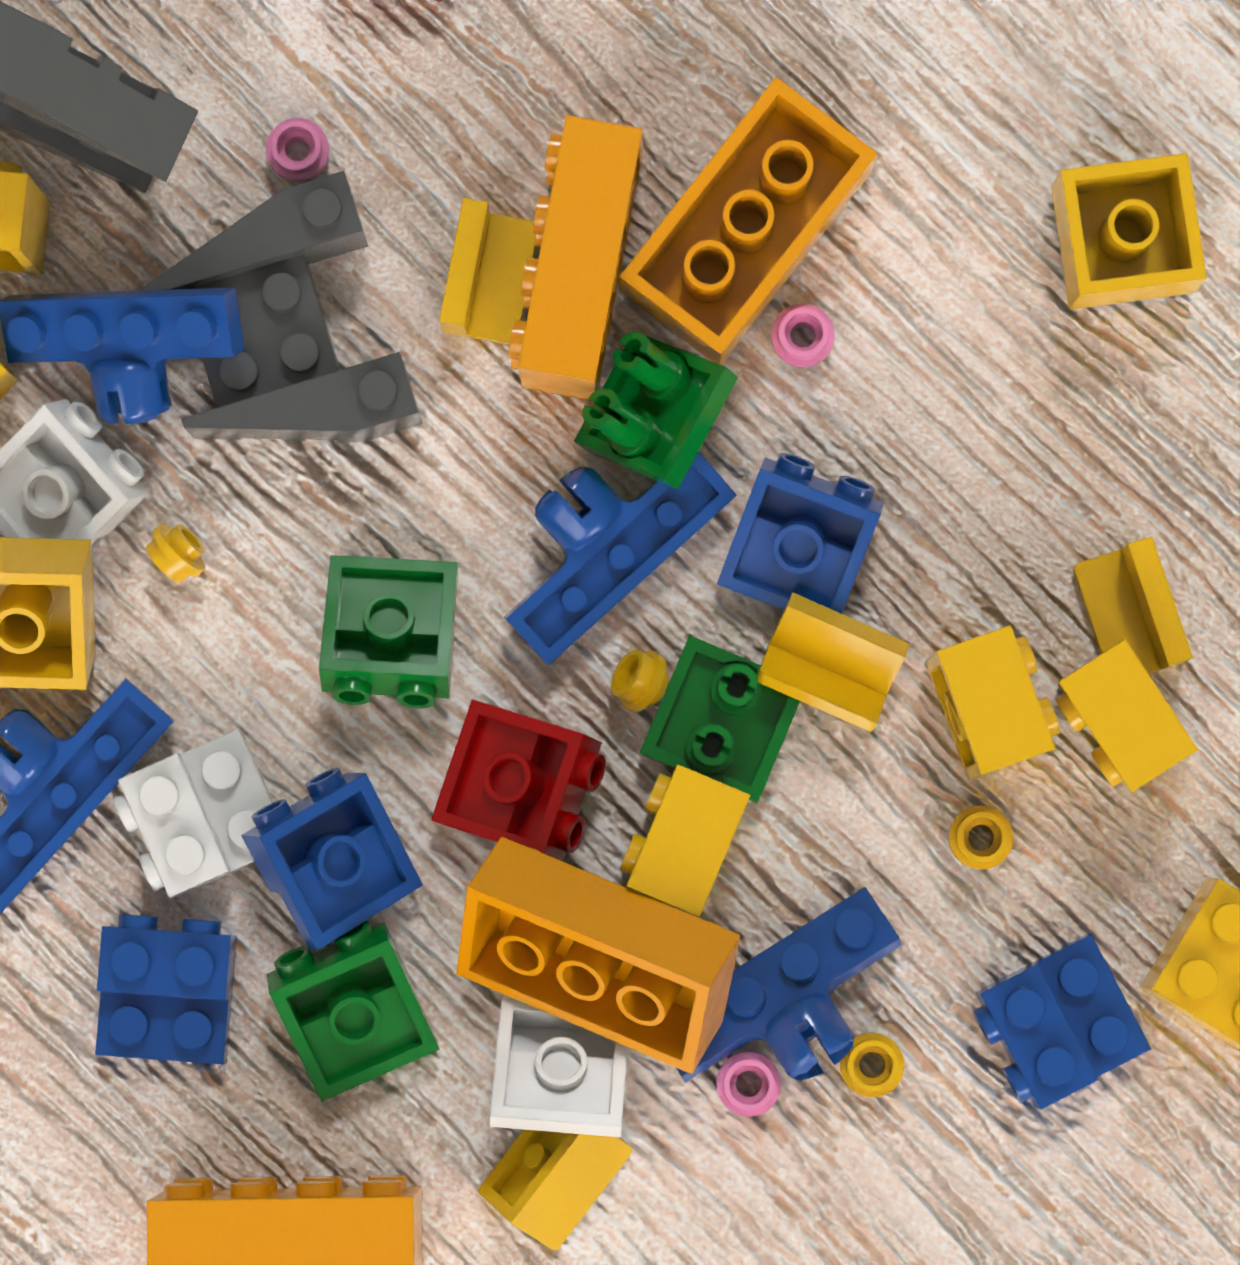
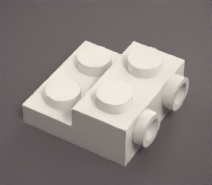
[0,398,149,544]
[113,729,273,898]
[490,996,628,1137]

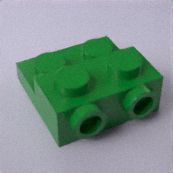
[319,555,458,709]
[267,921,440,1102]

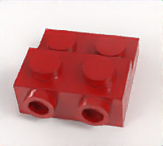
[431,699,606,861]

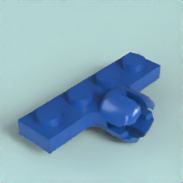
[0,287,245,425]
[504,451,737,666]
[0,678,174,913]
[675,887,902,1083]

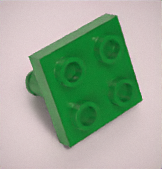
[574,331,738,490]
[639,635,800,804]

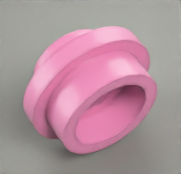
[266,118,330,182]
[771,304,835,368]
[716,1051,781,1117]

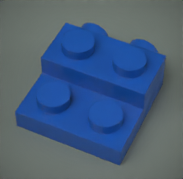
[717,453,884,614]
[241,768,423,950]
[95,914,237,1064]
[973,934,1152,1110]

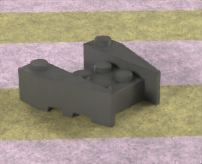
[0,1,198,193]
[142,171,423,442]

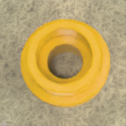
[146,523,205,583]
[611,649,669,712]
[948,805,1013,870]
[840,1032,905,1098]

